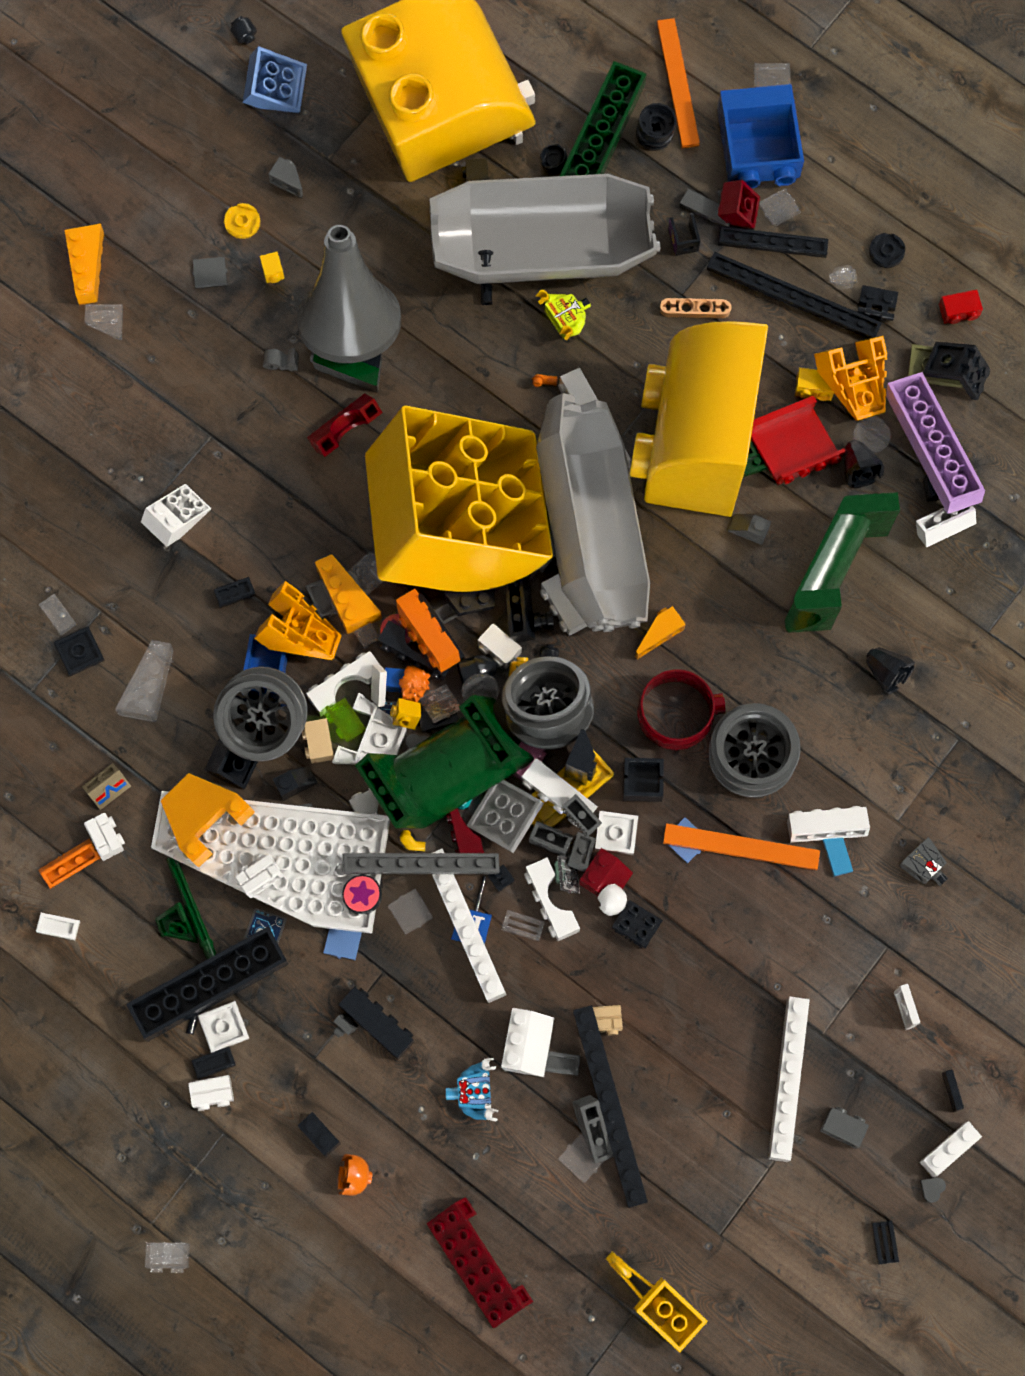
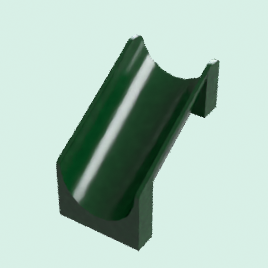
[785,492,900,633]
[355,695,534,829]

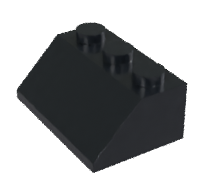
[565,729,597,785]

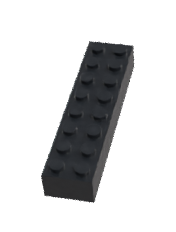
[126,927,289,1042]

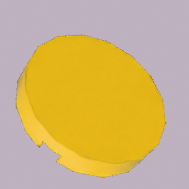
[224,203,261,239]

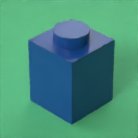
[385,667,405,693]

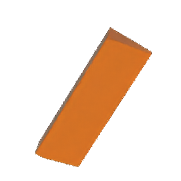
[39,839,100,889]

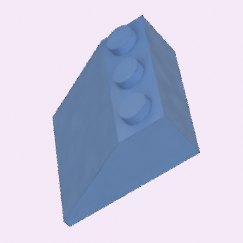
[243,46,307,113]

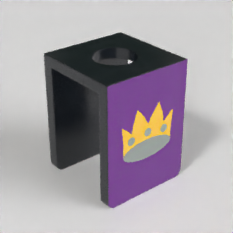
[668,213,701,256]

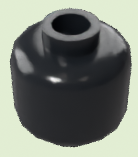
[230,16,257,44]

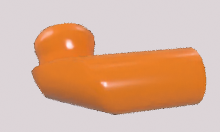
[532,374,558,387]

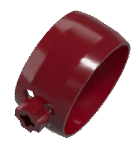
[637,669,726,750]

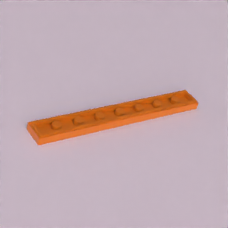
[657,18,700,149]
[663,823,820,871]

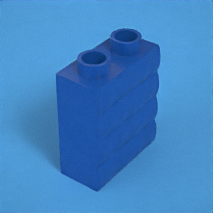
[717,84,804,189]

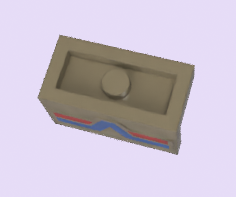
[82,763,131,810]

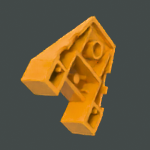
[814,336,887,421]
[254,581,342,660]
[160,773,255,867]

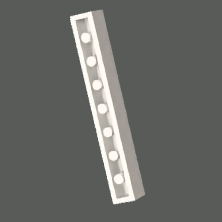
[432,849,506,1003]
[768,997,810,1162]

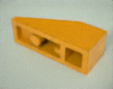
[635,606,686,660]

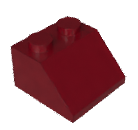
[718,180,760,230]
[579,848,633,896]

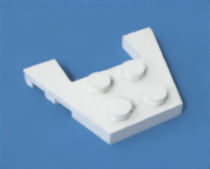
[332,693,407,765]

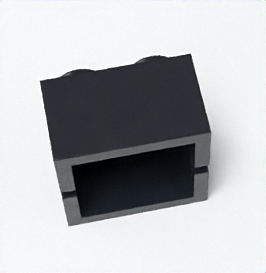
[623,758,664,802]

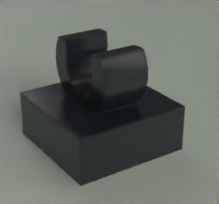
[488,864,515,892]

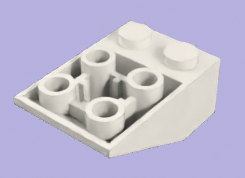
[141,484,211,547]

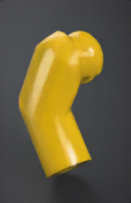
[400,830,426,851]

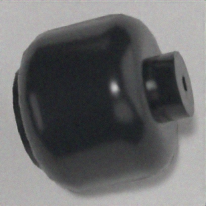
[540,644,559,657]

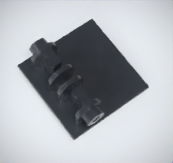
[612,900,663,949]

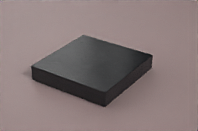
[54,626,105,677]

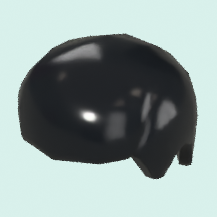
[540,144,567,171]

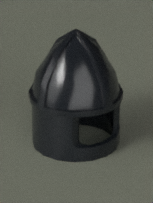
[457,655,499,689]

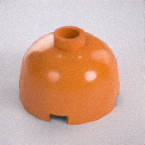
[338,1154,372,1196]

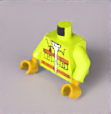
[535,290,591,340]

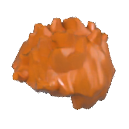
[399,666,430,702]

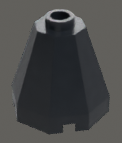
[844,440,884,488]
[866,647,915,695]

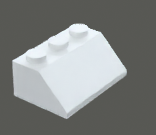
[501,1008,555,1077]

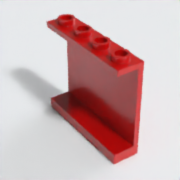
[751,395,846,485]

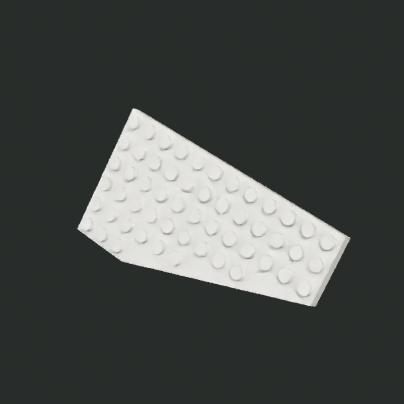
[151,791,390,934]

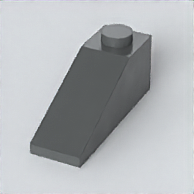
[572,1095,613,1164]

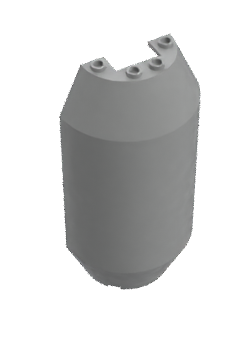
[430,174,660,284]
[536,393,650,632]

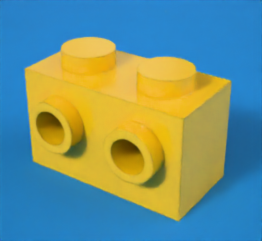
[795,367,834,401]

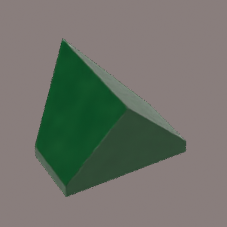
[155,903,198,943]

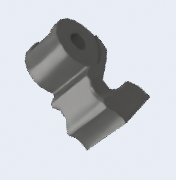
[263,347,299,371]

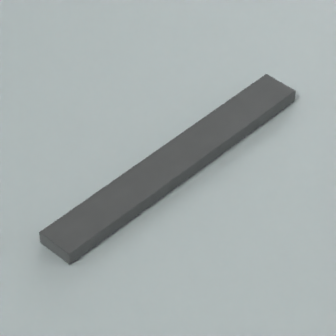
[342,853,500,874]

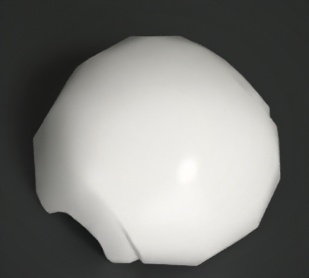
[598,884,627,916]

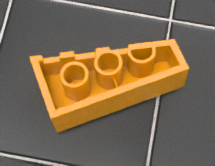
[315,554,382,634]

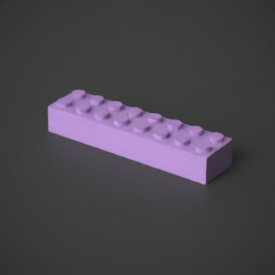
[886,372,985,514]

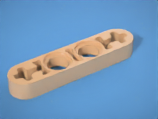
[660,298,731,318]

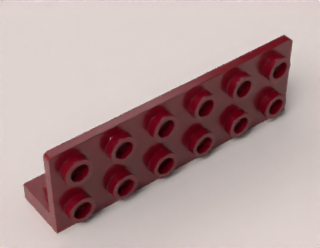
[427,1197,533,1328]

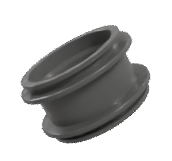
[502,656,594,749]
[213,667,307,761]
[708,703,801,797]

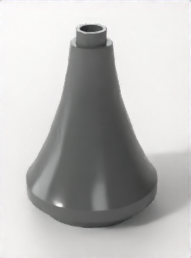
[297,225,401,363]

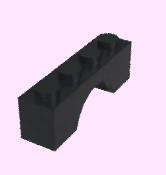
[377,620,451,681]

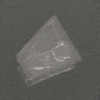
[85,304,123,340]

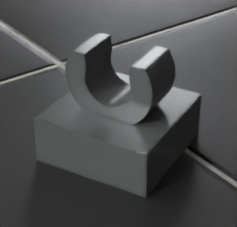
[333,1013,359,1038]

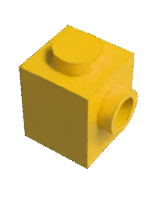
[390,698,421,730]

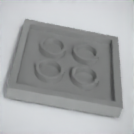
[467,780,544,853]

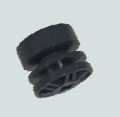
[636,103,677,151]

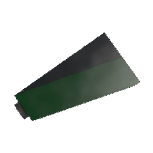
[310,351,382,392]

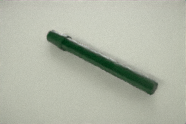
[166,857,217,960]

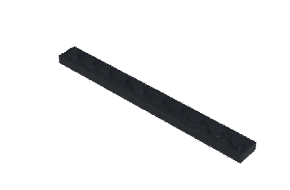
[707,251,882,339]
[573,1005,648,1208]

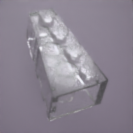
[115,640,173,722]

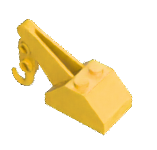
[606,1252,708,1352]

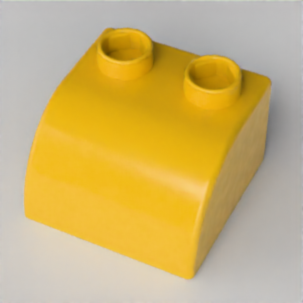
[341,0,535,182]
[629,321,768,517]
[365,406,553,592]

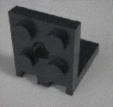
[923,341,990,400]

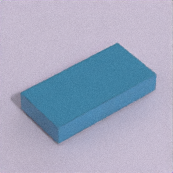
[822,838,853,877]

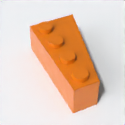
[396,589,460,673]

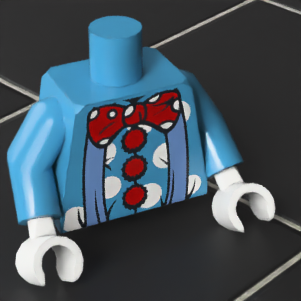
[446,1058,498,1122]

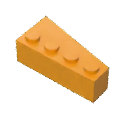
[65,224,104,305]

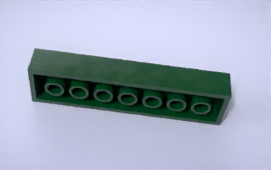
[560,61,647,176]

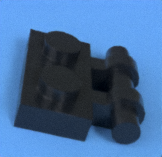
[857,285,899,321]

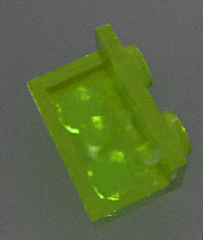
[324,698,366,742]

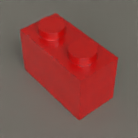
[939,290,983,324]

